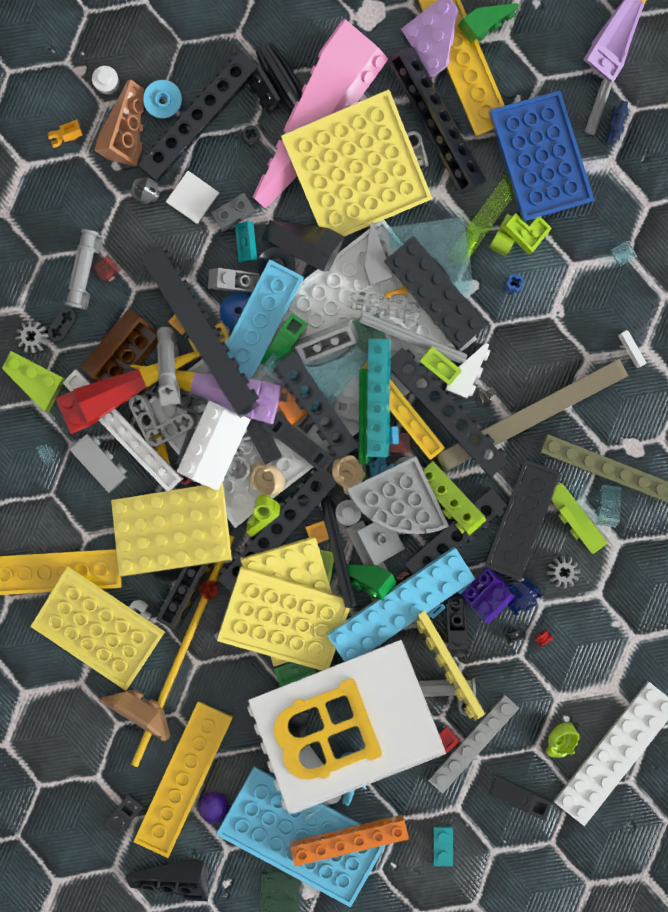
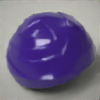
[199,792,229,824]

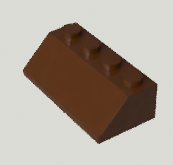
[80,308,158,382]

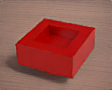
[439,726,459,753]

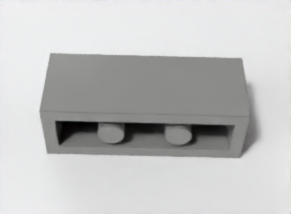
[296,319,359,364]
[70,434,127,493]

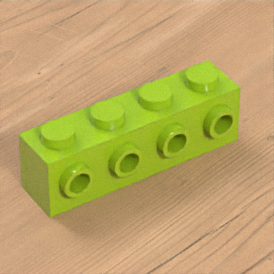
[423,461,486,535]

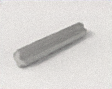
[585,80,612,135]

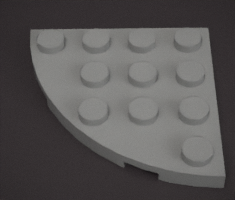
[346,456,449,534]

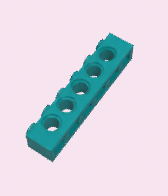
[367,339,391,457]

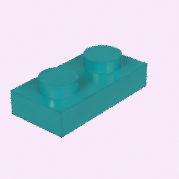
[235,221,257,263]
[433,826,453,866]

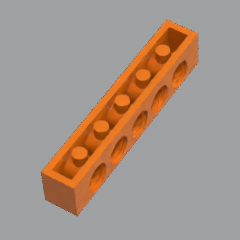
[290,815,409,866]

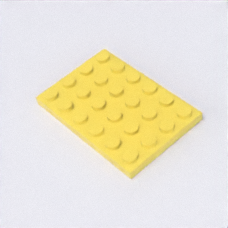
[111,483,232,577]
[241,536,332,666]
[31,567,165,691]
[217,567,350,671]

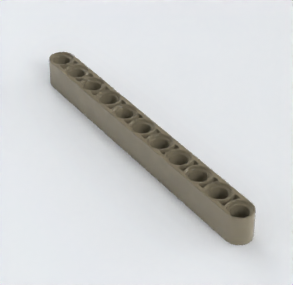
[436,359,629,472]

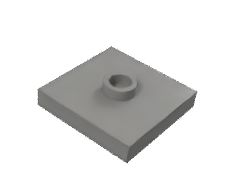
[355,522,405,565]

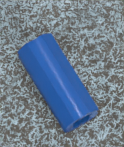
[502,274,525,295]

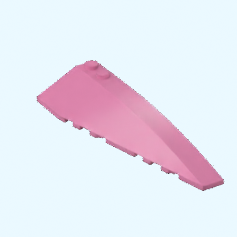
[252,19,388,208]

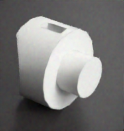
[92,66,119,95]

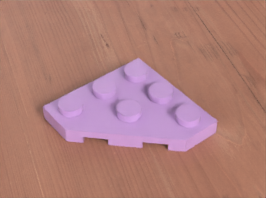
[401,0,459,77]

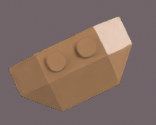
[99,689,170,741]

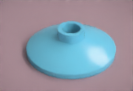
[143,80,182,119]

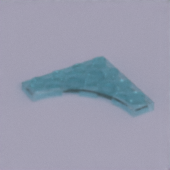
[387,217,474,295]
[261,344,368,409]

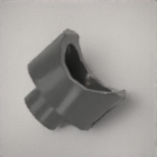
[130,177,160,204]

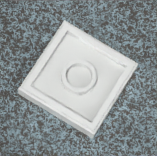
[166,171,220,225]

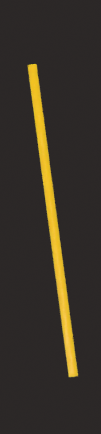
[131,535,235,767]

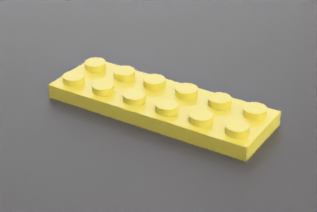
[415,611,485,721]

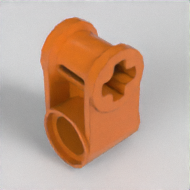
[278,389,307,426]

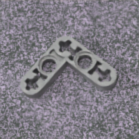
[129,394,197,447]

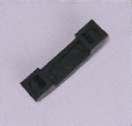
[261,414,335,474]

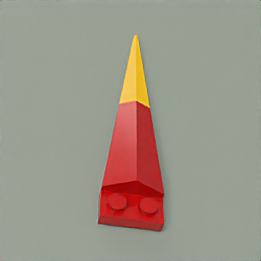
[56,351,200,434]

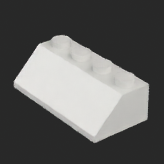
[177,401,250,490]

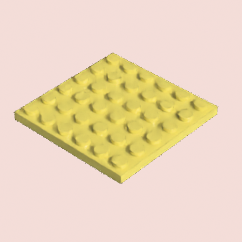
[281,89,432,236]

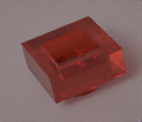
[93,255,120,283]
[390,433,410,453]

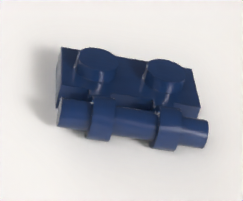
[605,101,628,146]

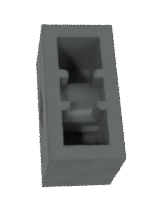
[211,193,255,232]

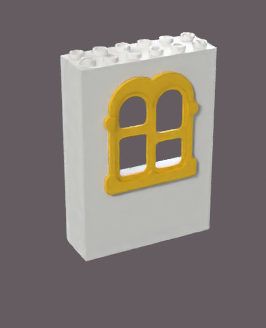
[247,640,446,813]

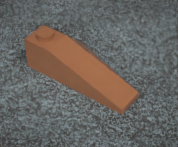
[94,79,144,167]

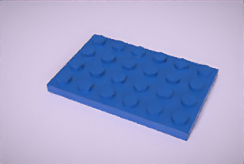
[488,91,594,222]

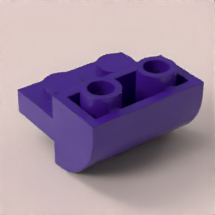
[462,567,515,624]

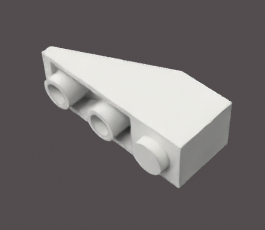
[445,343,490,399]

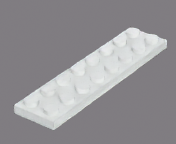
[554,681,668,826]

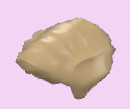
[332,455,365,495]
[250,461,285,496]

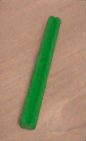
[359,368,369,465]

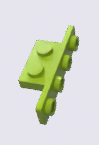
[552,483,607,554]

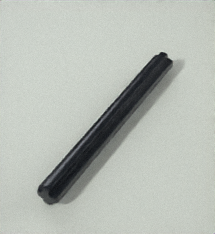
[321,497,356,608]

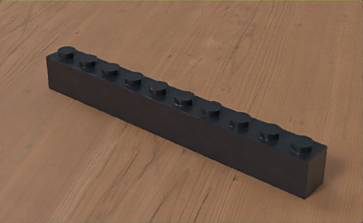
[140,245,260,418]

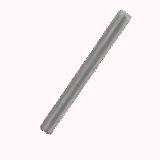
[359,312,467,364]

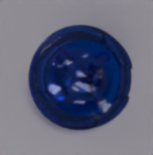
[508,579,544,616]

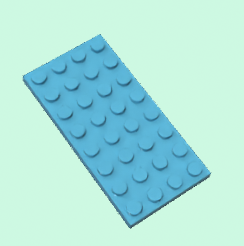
[216,766,385,907]

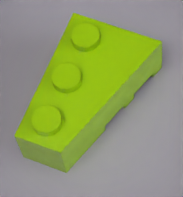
[2,351,66,413]

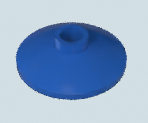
[220,293,251,330]

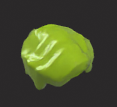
[546,722,579,758]

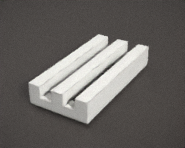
[618,330,646,368]

